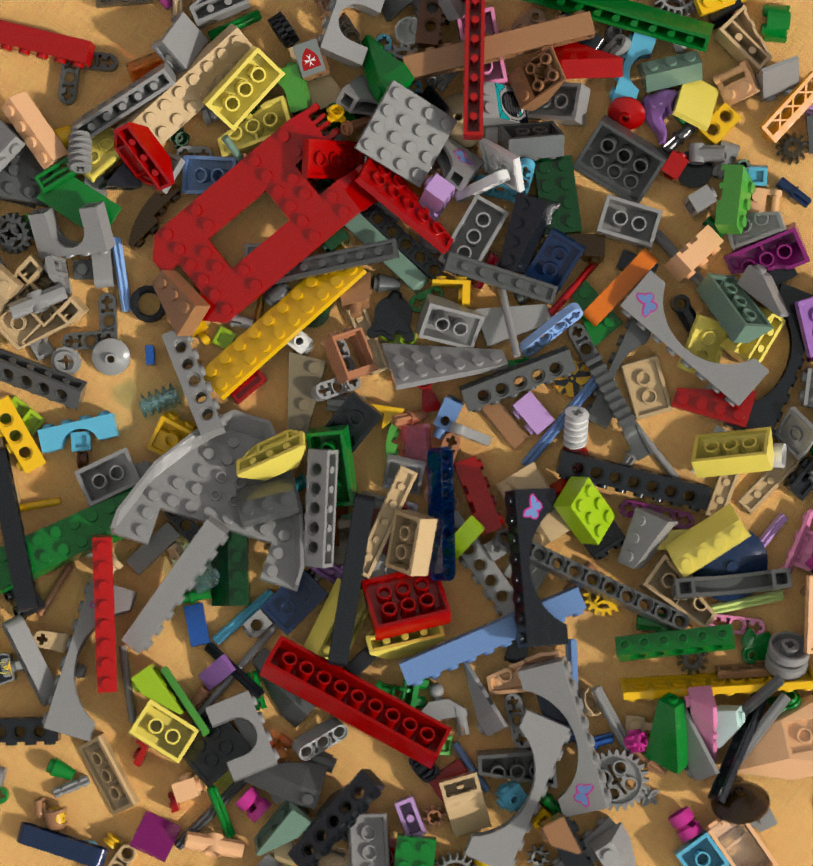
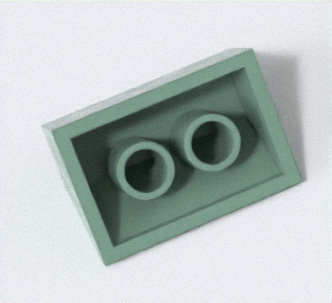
[637,50,703,93]

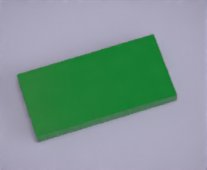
[37,167,122,229]

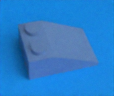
[182,155,238,195]

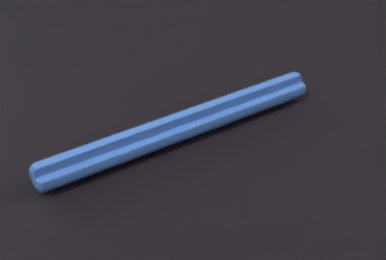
[522,376,598,466]

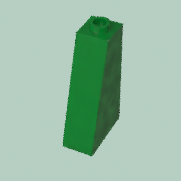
[645,693,688,775]

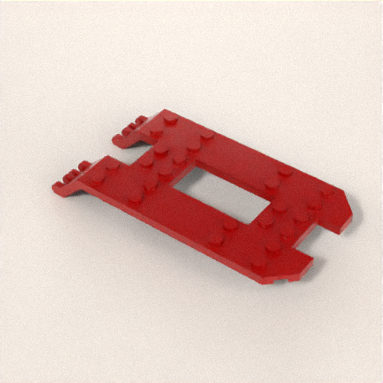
[153,102,378,323]

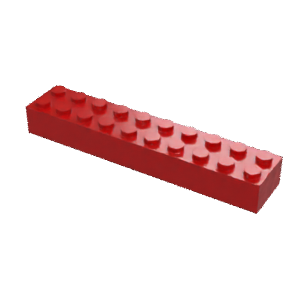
[259,635,452,769]

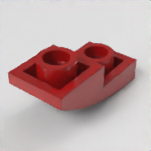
[133,739,149,767]

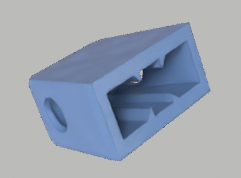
[432,394,464,440]

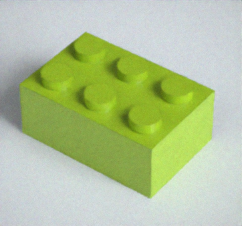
[553,476,616,545]

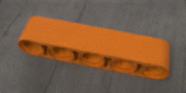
[583,247,659,327]

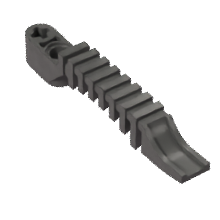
[567,323,653,461]

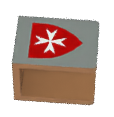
[293,38,331,82]

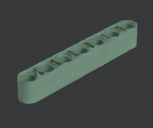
[345,213,429,294]

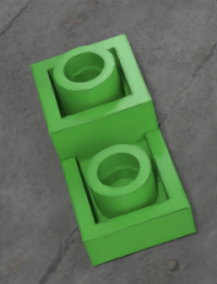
[386,423,401,460]

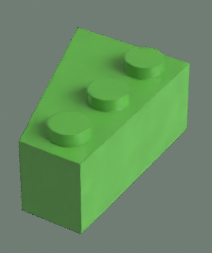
[715,164,755,235]

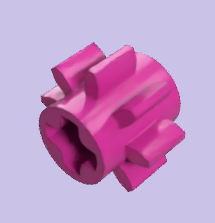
[624,729,648,753]

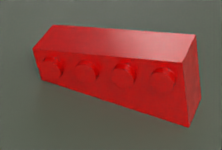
[454,455,504,536]

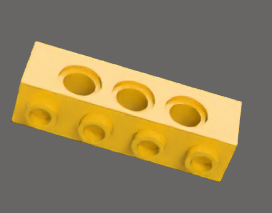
[0,394,46,474]

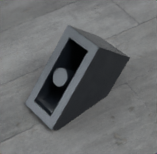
[98,162,142,191]

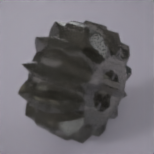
[775,132,808,165]
[675,652,709,675]

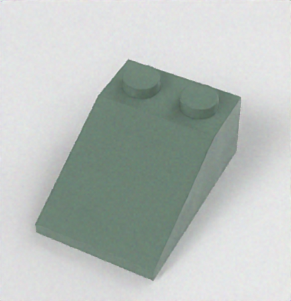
[254,800,311,856]

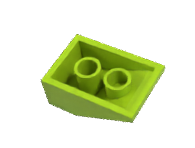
[131,663,186,715]

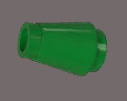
[45,757,76,780]

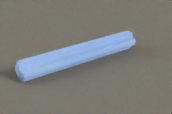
[112,237,132,312]

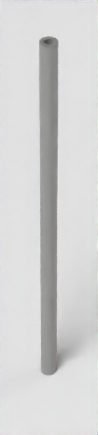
[197,573,323,717]

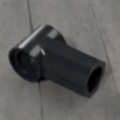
[670,294,697,333]

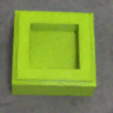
[212,325,237,349]

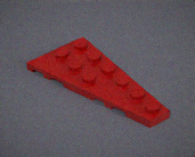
[355,157,453,254]

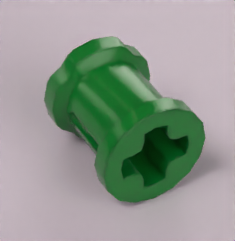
[376,679,397,696]

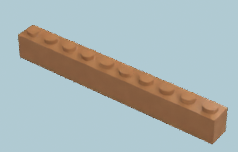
[402,10,596,82]

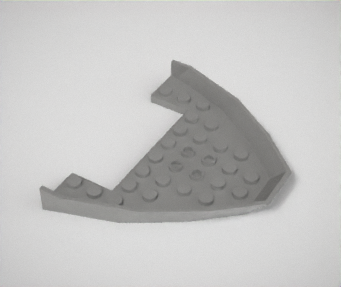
[110,409,304,591]

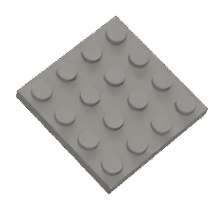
[354,80,458,188]

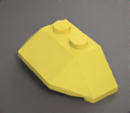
[236,429,306,481]
[365,625,445,660]

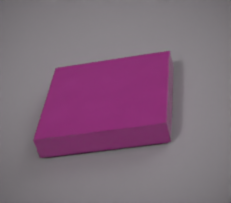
[130,811,182,862]

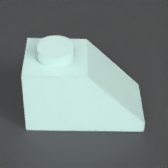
[716,705,745,748]

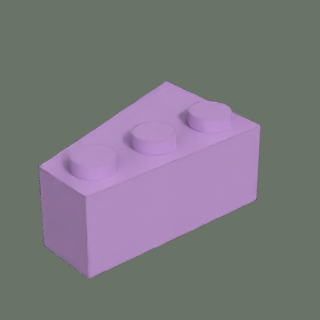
[419,173,455,221]

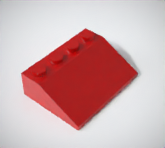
[361,563,451,641]

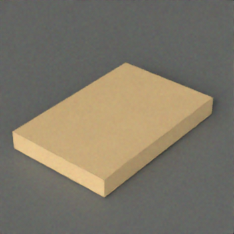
[620,355,673,421]

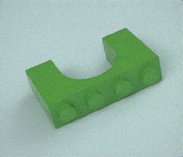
[241,62,313,123]

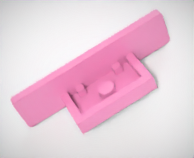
[780,509,813,573]

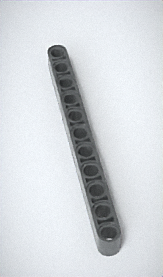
[493,529,689,631]

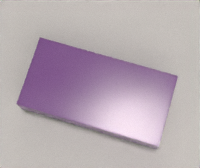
[198,654,236,691]

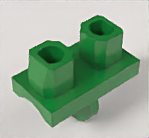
[396,678,429,708]

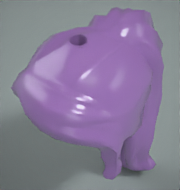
[642,88,679,145]

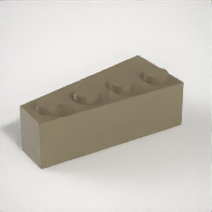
[288,352,327,436]

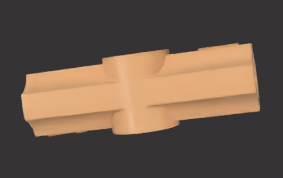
[184,831,245,859]

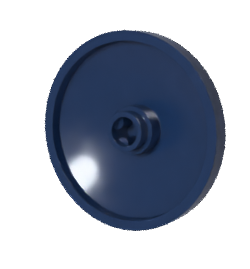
[692,529,768,601]

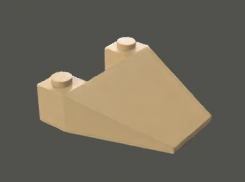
[0,255,90,350]

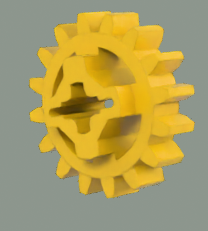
[582,575,625,617]

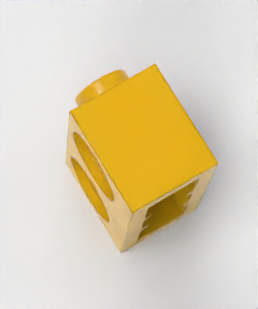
[697,102,742,145]

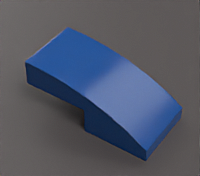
[184,603,210,647]

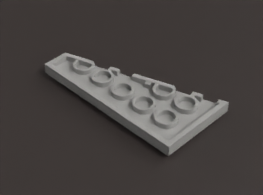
[381,343,508,390]

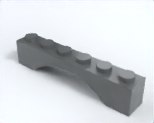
[586,317,651,429]
[670,568,792,600]

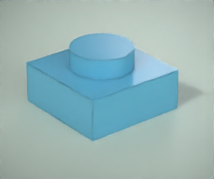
[748,165,768,186]
[70,431,92,452]

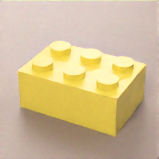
[128,699,200,764]

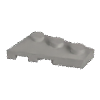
[727,211,787,250]

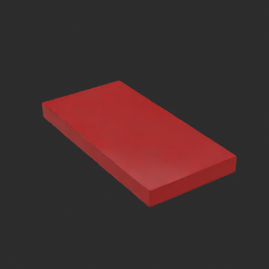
[302,138,364,179]

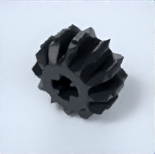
[409,758,440,783]

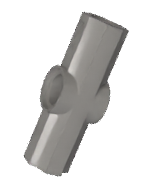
[7,283,68,320]

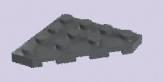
[0,123,51,208]

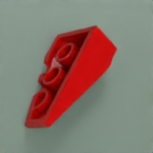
[553,42,623,79]

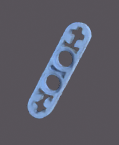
[519,303,583,357]

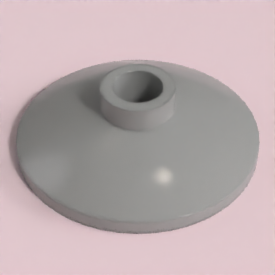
[92,338,130,375]

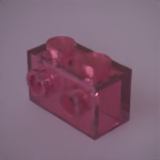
[400,423,433,463]

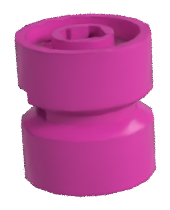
[235,786,272,823]
[668,806,703,843]

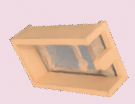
[704,817,778,866]

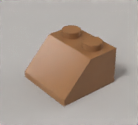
[539,812,582,854]

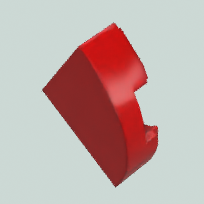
[168,791,181,813]

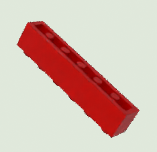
[0,20,96,69]

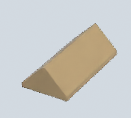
[77,733,140,815]

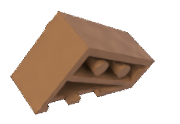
[152,270,211,336]

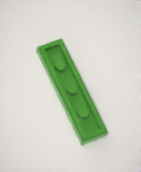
[161,666,210,737]

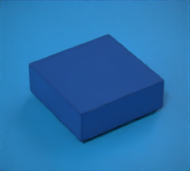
[145,345,156,366]

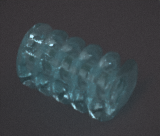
[139,383,182,418]

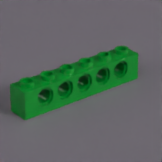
[615,624,736,662]

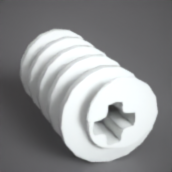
[563,406,589,450]

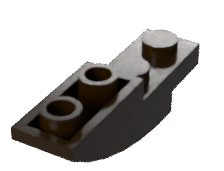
[128,184,182,250]

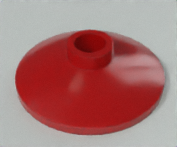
[607,96,646,130]

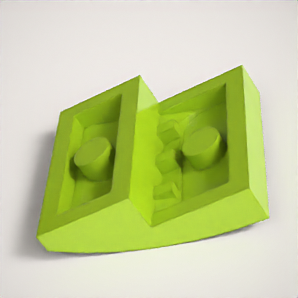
[0,395,46,450]

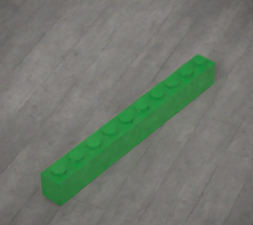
[523,0,714,52]

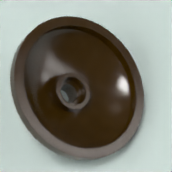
[711,781,770,824]

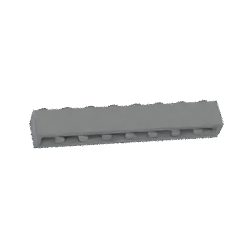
[121,516,230,654]

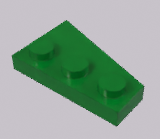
[572,280,622,346]

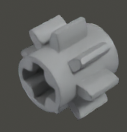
[526,845,550,866]

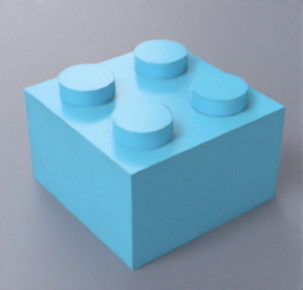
[673,829,730,866]

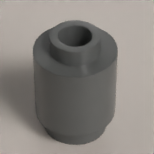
[263,282,291,307]
[307,751,337,773]

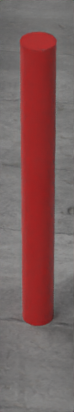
[548,262,601,316]

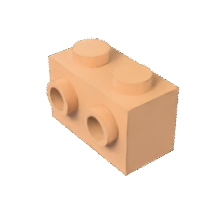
[171,772,205,803]

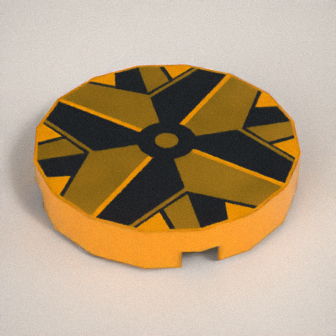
[553,360,591,398]

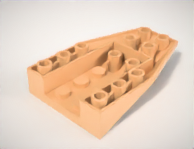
[725,695,813,780]

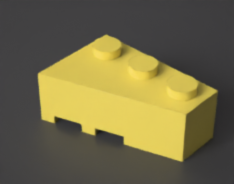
[719,306,786,363]

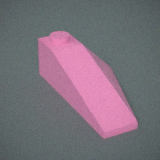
[685,685,718,761]

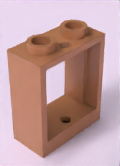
[322,326,378,384]

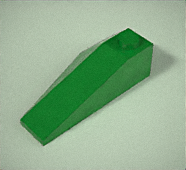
[360,35,415,104]

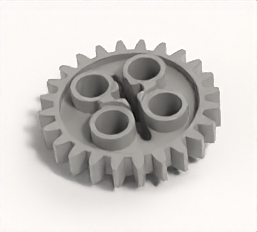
[599,747,649,811]

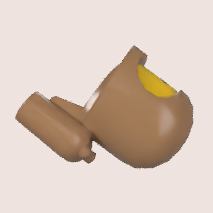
[34,796,67,831]

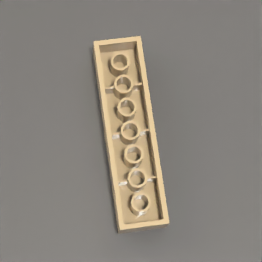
[118,24,253,145]

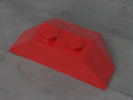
[113,122,175,191]

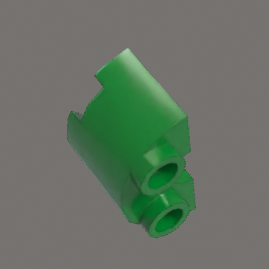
[760,3,791,43]

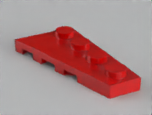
[671,388,757,428]

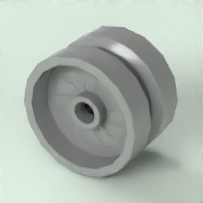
[764,631,810,680]

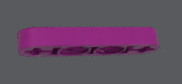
[619,500,694,529]

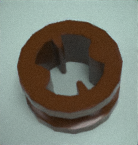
[77,451,89,468]

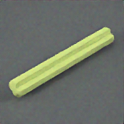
[709,590,784,614]

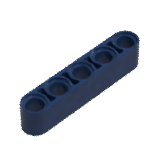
[16,822,108,866]

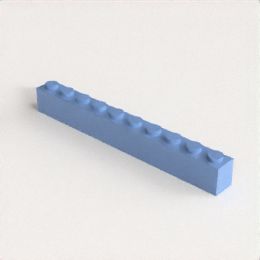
[398,585,587,687]

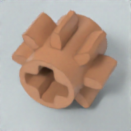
[423,804,446,829]

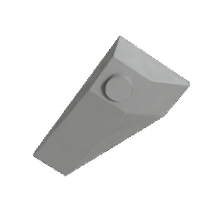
[588,822,636,866]

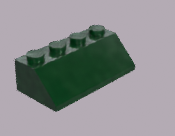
[211,531,250,606]

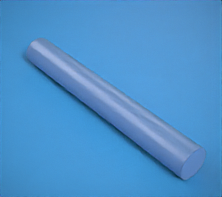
[452,741,490,793]

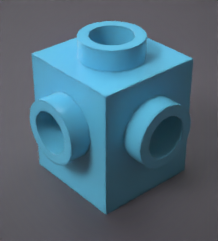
[494,780,527,812]

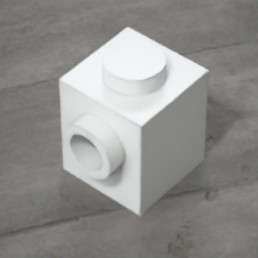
[287,331,314,355]

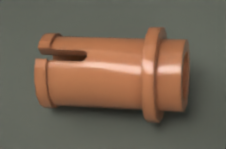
[190,685,211,711]

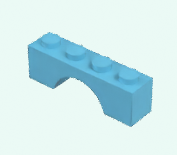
[608,32,657,103]
[37,411,120,454]

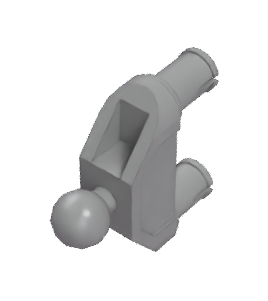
[421,683,470,736]

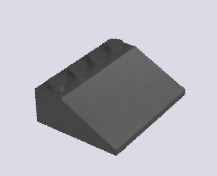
[573,115,669,203]

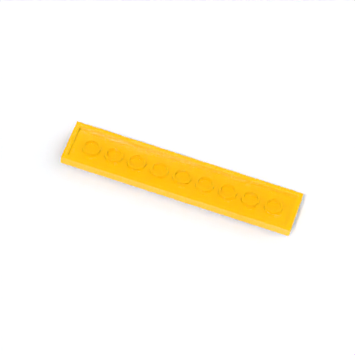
[204,245,367,400]
[619,666,813,702]

